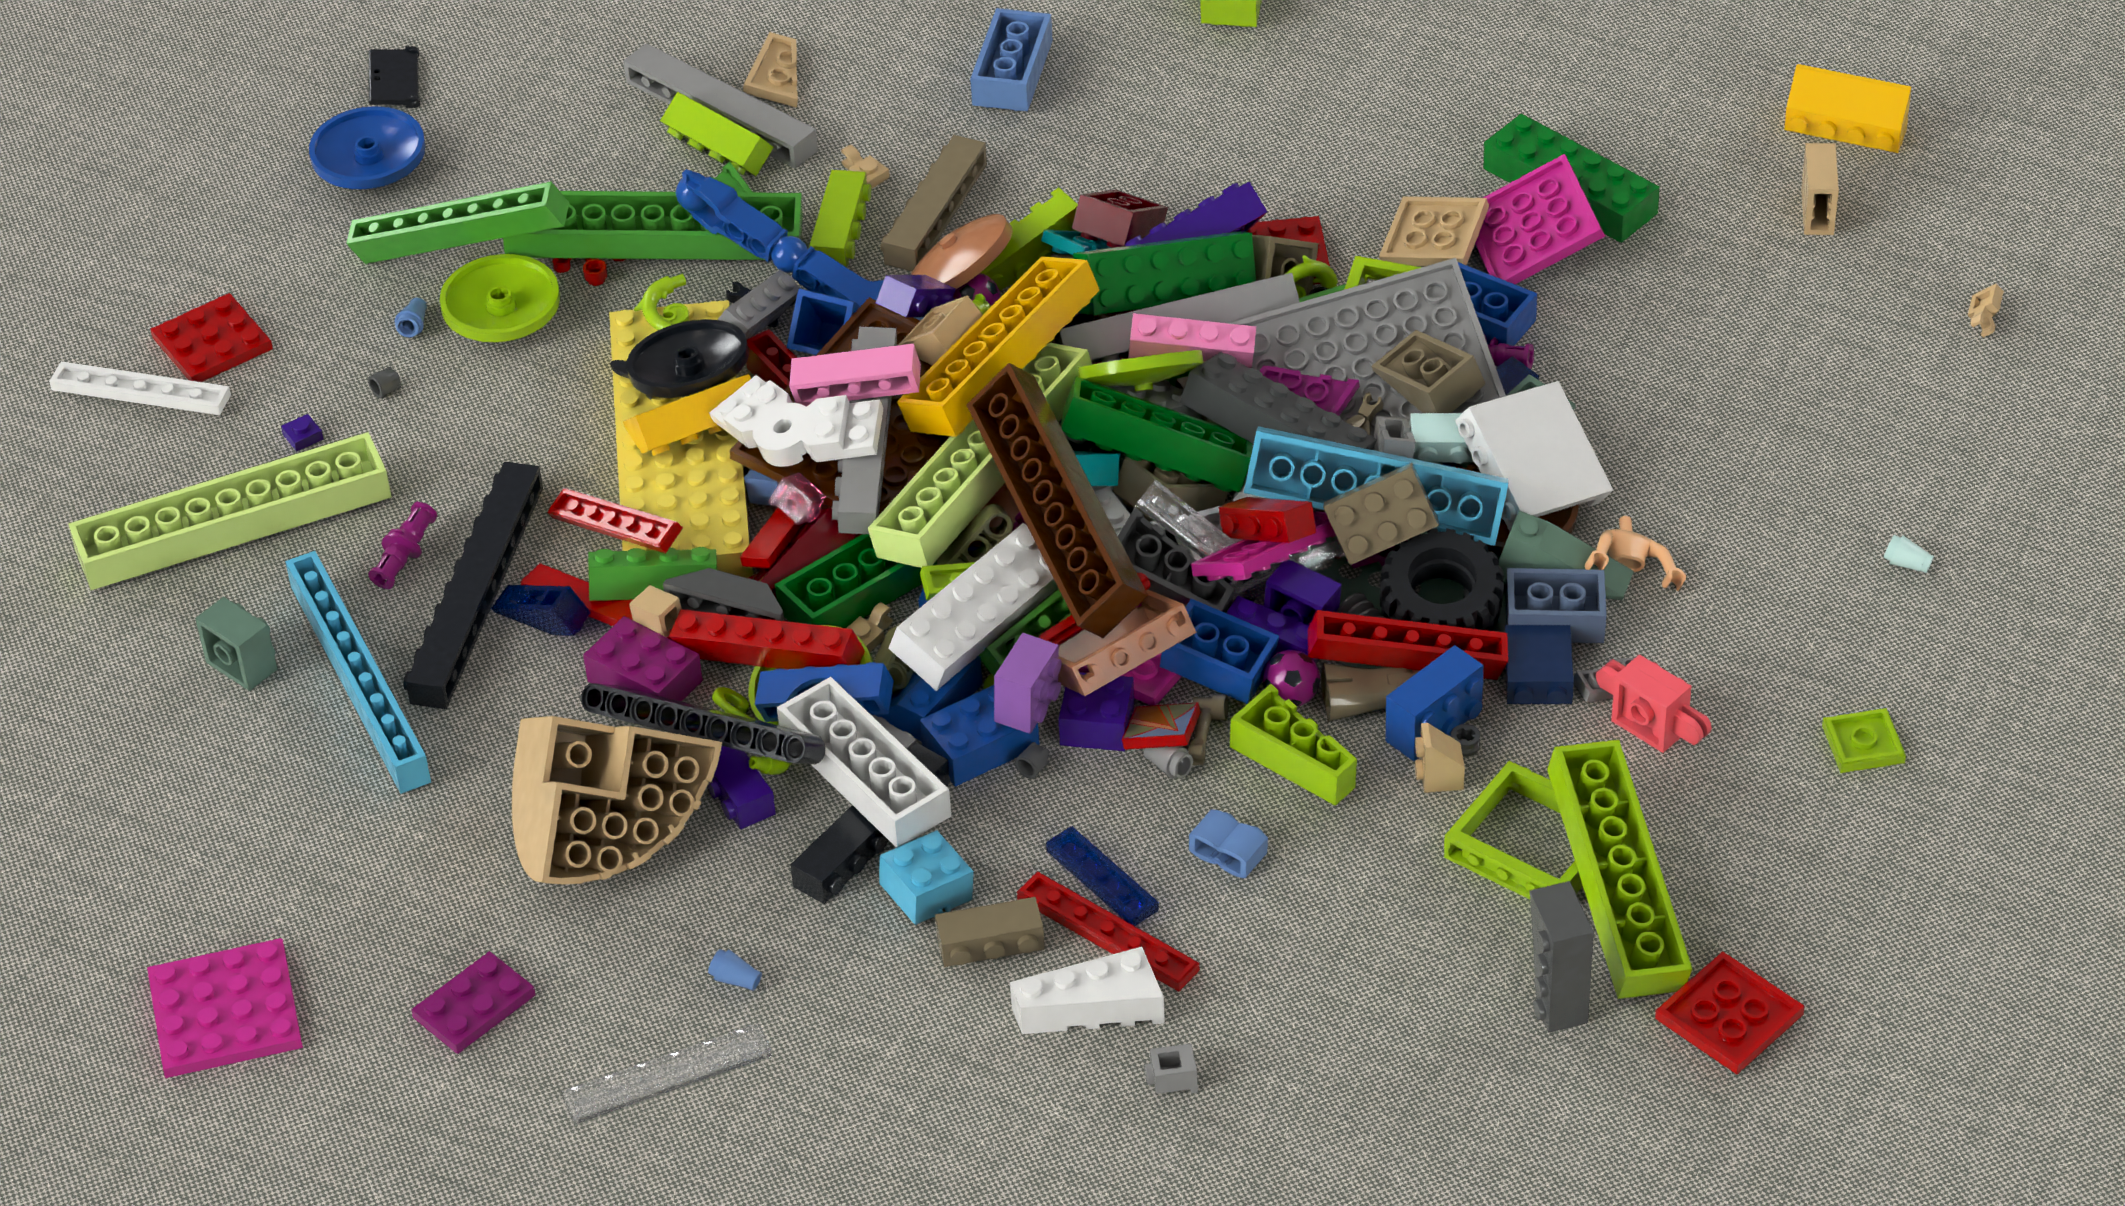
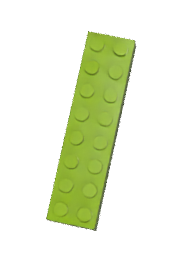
[1547,740,1692,999]

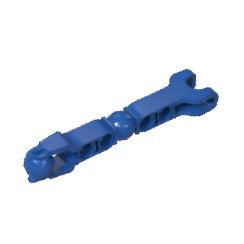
[675,169,884,307]

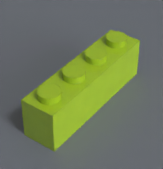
[660,92,774,177]
[809,170,872,268]

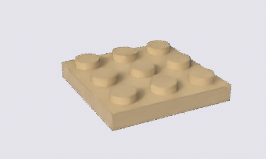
[1379,196,1489,267]

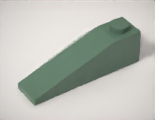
[1499,510,1634,600]

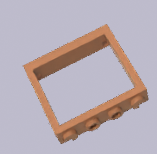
[1058,590,1197,696]

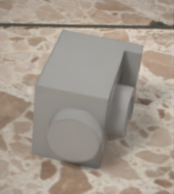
[1144,1043,1198,1094]

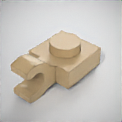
[841,145,889,188]
[1968,283,2004,337]
[847,602,893,652]

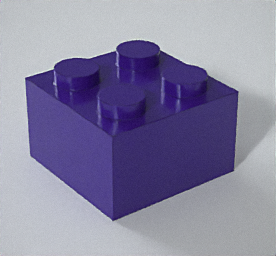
[1264,560,1342,625]
[1059,672,1134,751]

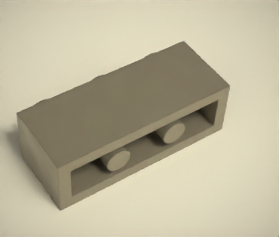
[935,897,1045,967]

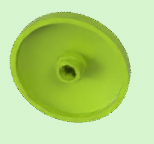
[440,254,560,342]
[1078,350,1204,392]

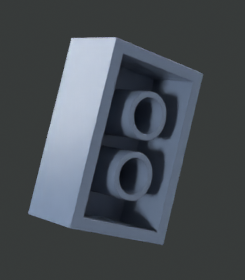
[1505,568,1607,643]

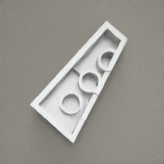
[1010,947,1165,1034]

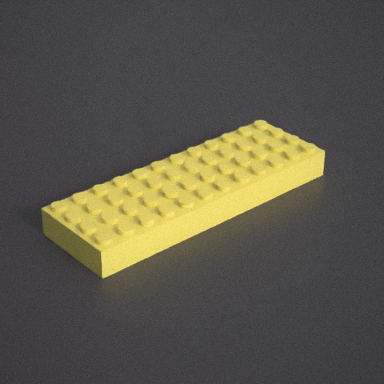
[609,300,753,578]

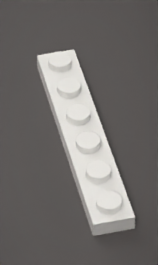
[49,361,231,415]

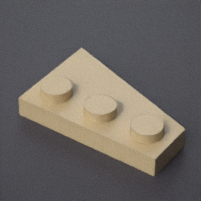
[743,32,798,108]

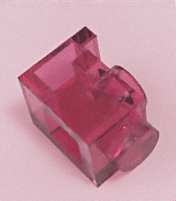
[768,472,826,525]

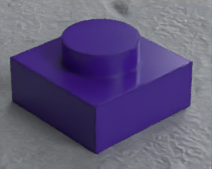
[281,414,324,452]

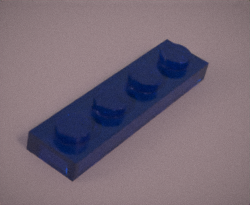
[1046,826,1159,926]

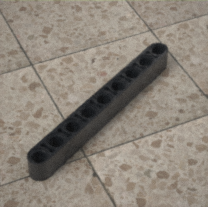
[581,683,825,764]

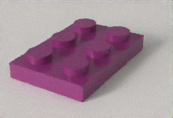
[411,951,536,1054]

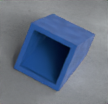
[786,288,860,355]

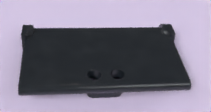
[369,46,420,108]

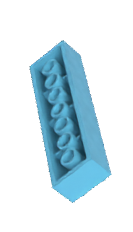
[1244,426,1509,546]

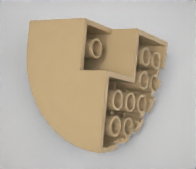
[512,716,722,885]

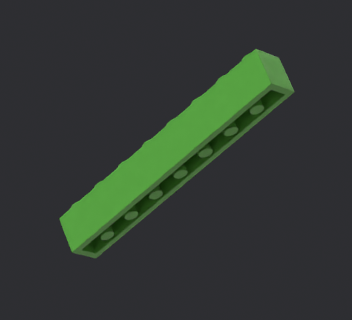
[346,182,569,264]

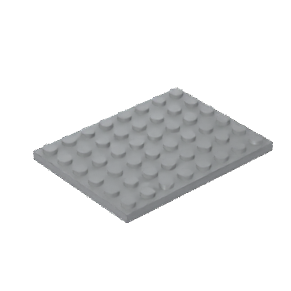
[1229,258,1506,437]

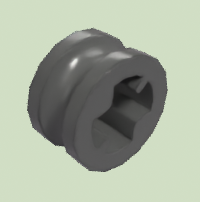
[1451,724,1480,757]

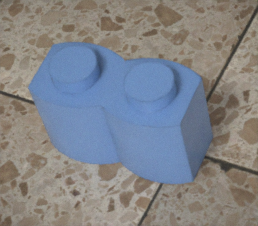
[1189,809,1268,878]

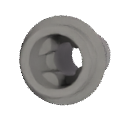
[1144,746,1193,779]

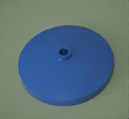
[309,106,426,189]

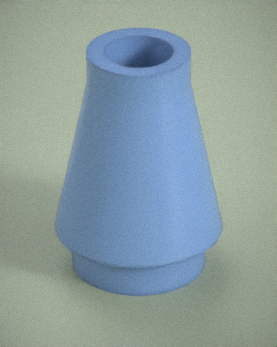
[395,297,427,338]
[708,949,762,991]

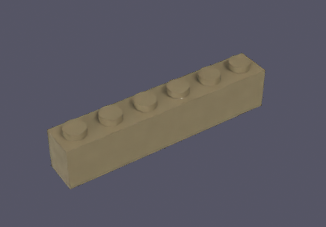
[880,135,987,271]

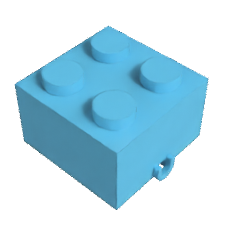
[879,830,974,925]

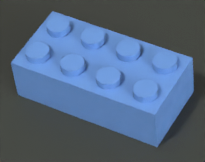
[970,8,1053,111]

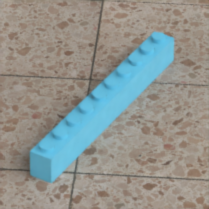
[285,551,431,794]

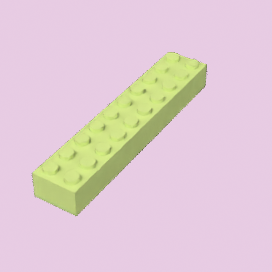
[868,342,1092,568]
[68,432,392,590]

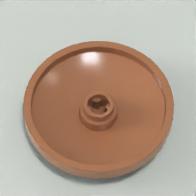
[910,214,1013,289]

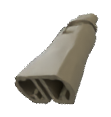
[1321,663,1419,722]

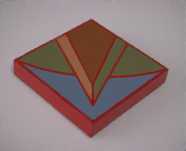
[1122,702,1201,750]

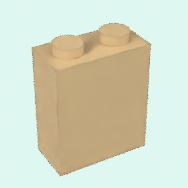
[1801,143,1839,235]

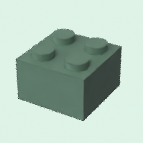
[195,596,278,691]

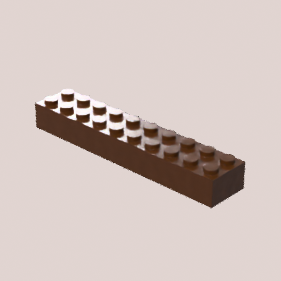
[966,363,1148,638]

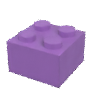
[994,632,1062,734]

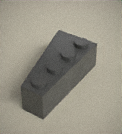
[1118,507,1235,613]
[1530,881,1594,1033]

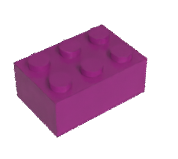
[583,616,703,701]

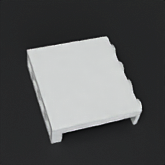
[1455,381,1613,531]

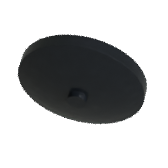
[626,319,749,398]

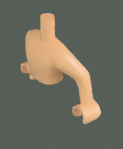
[1584,516,1686,591]

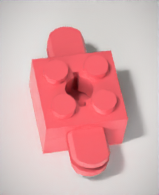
[1596,654,1712,753]

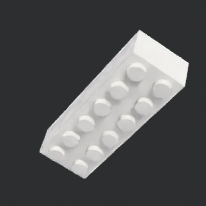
[888,523,1058,691]
[777,677,951,848]

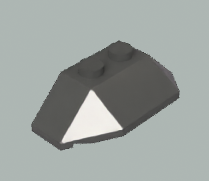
[663,568,784,621]

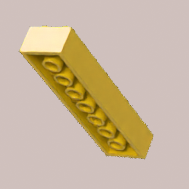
[897,256,1100,437]

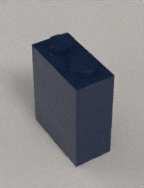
[1505,625,1574,704]

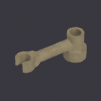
[1189,694,1229,766]

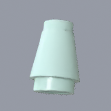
[1883,535,1934,573]

